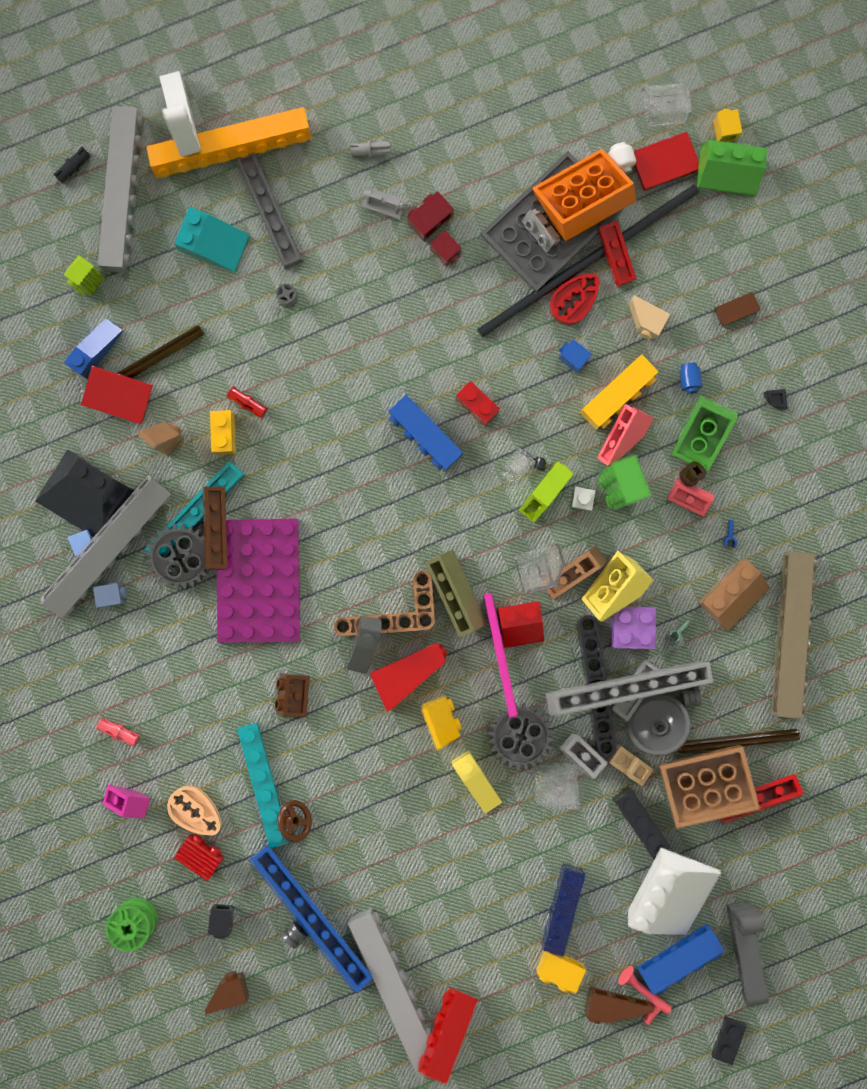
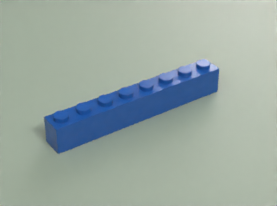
[248,845,373,993]

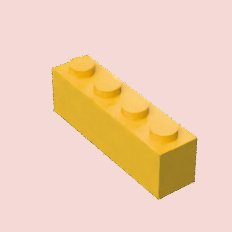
[580,354,658,430]

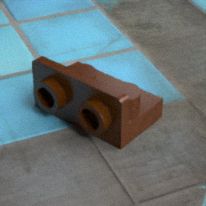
[275,673,310,717]

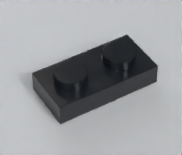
[711,1016,747,1066]

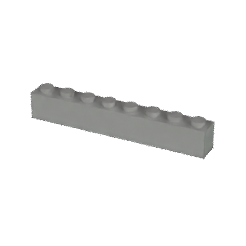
[98,106,144,273]
[40,475,171,619]
[546,661,713,716]
[348,908,432,1079]

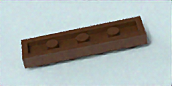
[203,486,227,570]

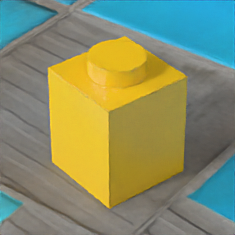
[713,109,742,142]

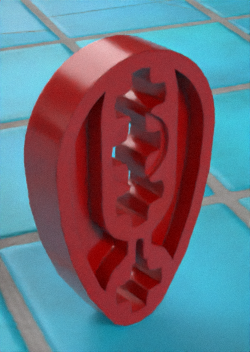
[550,273,600,325]

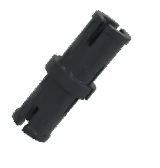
[53,146,91,184]

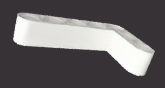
[160,71,201,157]

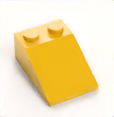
[422,695,462,750]

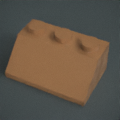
[698,559,770,632]

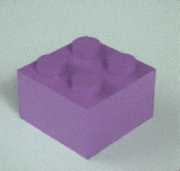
[610,607,656,649]

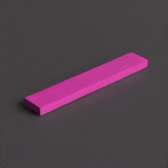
[483,593,518,718]

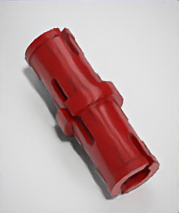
[227,386,268,419]

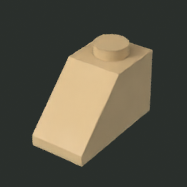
[629,295,670,340]

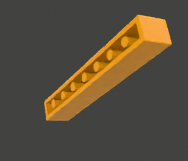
[146,107,312,178]

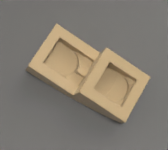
[606,744,654,786]

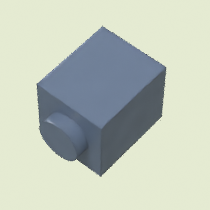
[93,583,128,608]

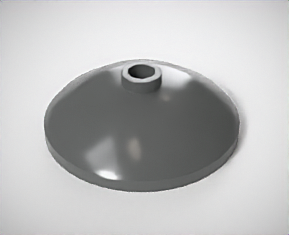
[627,695,691,756]

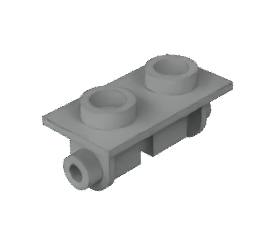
[362,188,406,220]
[521,209,561,253]

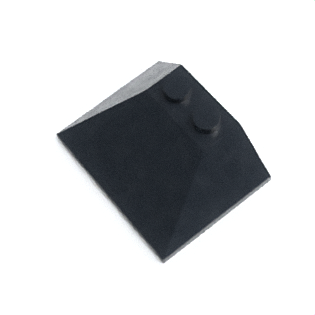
[35,449,135,537]

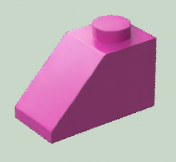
[102,784,150,818]

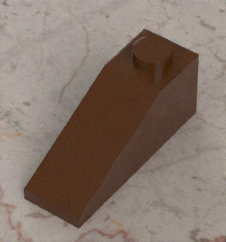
[584,987,654,1024]

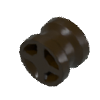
[679,461,706,487]

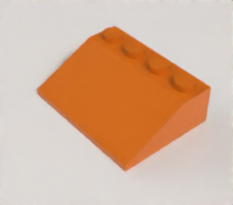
[532,149,636,241]

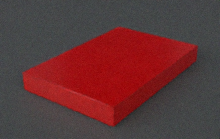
[634,131,699,191]
[81,366,153,424]

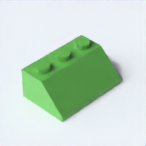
[697,140,767,196]

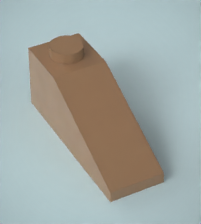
[138,422,184,456]
[542,545,607,599]

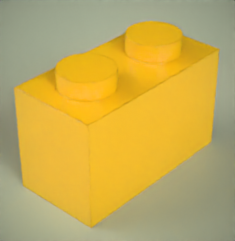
[210,410,236,455]
[536,946,586,994]

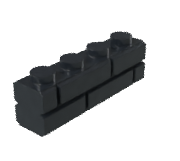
[612,787,674,860]

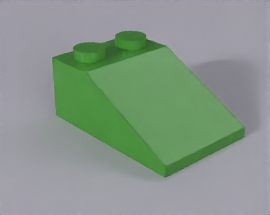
[671,395,737,472]

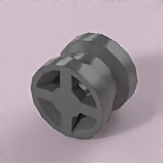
[276,283,298,308]
[680,686,701,708]
[281,921,308,949]

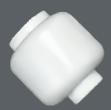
[608,142,636,174]

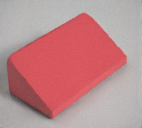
[667,478,714,517]

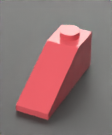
[597,404,654,466]

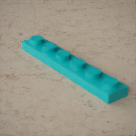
[237,722,290,848]

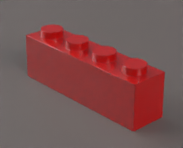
[720,774,804,825]
[418,987,478,1085]

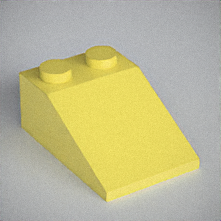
[582,551,654,621]

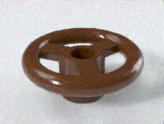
[278,800,312,843]

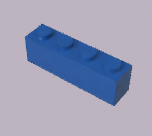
[388,395,463,472]
[637,924,725,995]

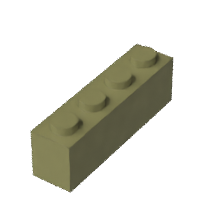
[425,550,487,637]

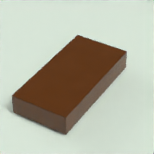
[714,291,761,327]

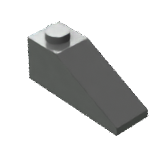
[347,616,381,674]

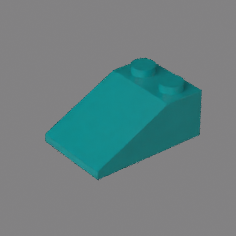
[174,207,250,272]

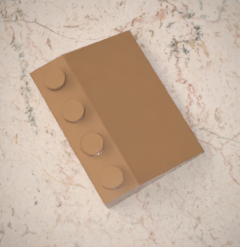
[658,745,760,828]

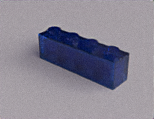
[541,863,586,957]

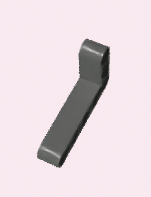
[727,901,768,1007]

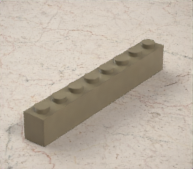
[771,551,817,719]

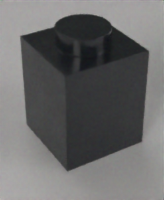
[208,904,235,939]

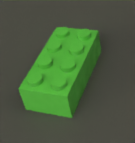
[598,455,651,511]

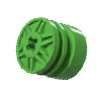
[106,897,158,952]

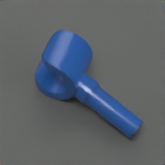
[723,520,738,548]

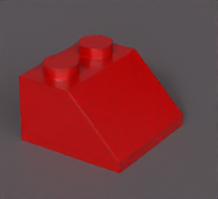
[497,601,544,648]

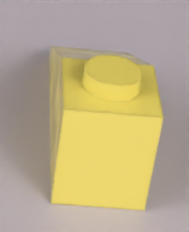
[452,750,502,814]

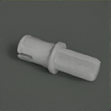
[350,140,391,157]

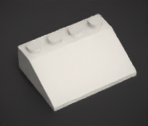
[628,848,721,935]

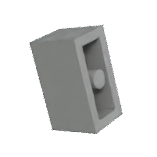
[559,734,608,779]

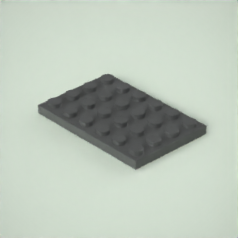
[480,151,624,292]

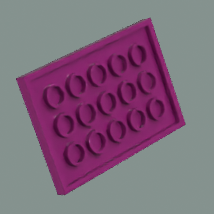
[217,519,300,643]

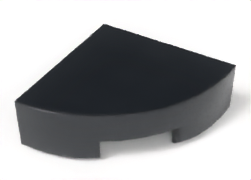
[764,389,788,410]

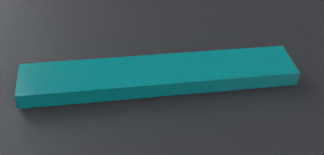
[145,460,245,556]

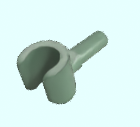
[665,620,690,646]

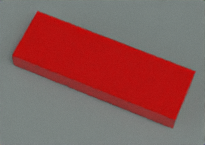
[597,220,637,287]

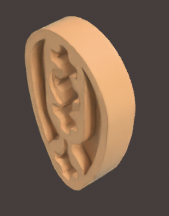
[167,785,222,835]

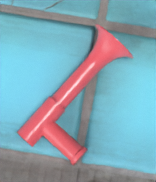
[618,966,671,1025]

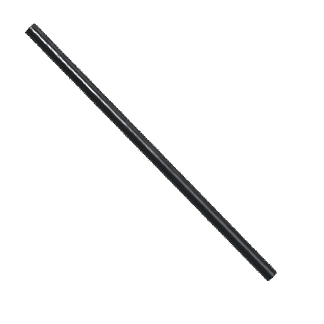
[477,185,699,337]

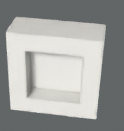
[571,487,596,511]

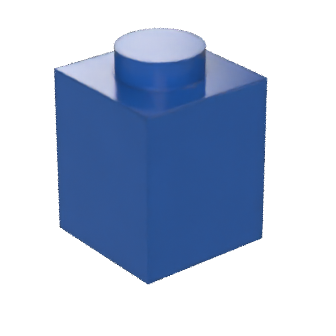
[558,339,592,374]

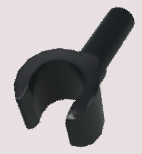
[520,450,546,471]

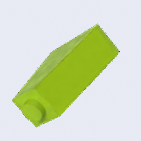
[518,461,574,523]

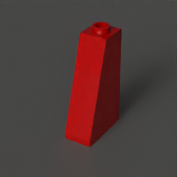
[370,642,448,712]

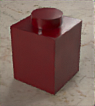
[430,230,461,267]

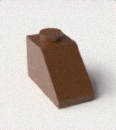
[205,971,249,1014]

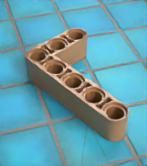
[334,570,435,636]

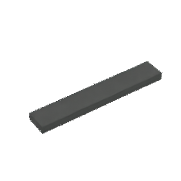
[236,153,303,269]

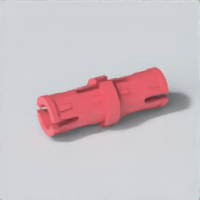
[96,717,140,747]

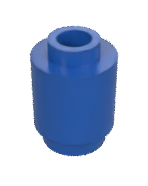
[679,362,703,394]

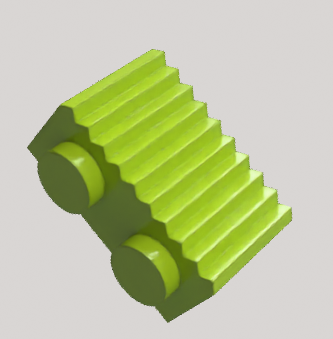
[63,255,105,296]

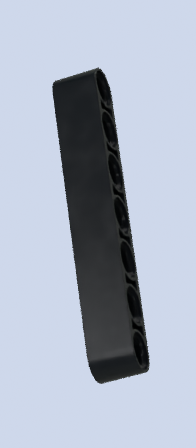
[577,615,616,757]

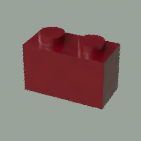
[407,191,454,242]

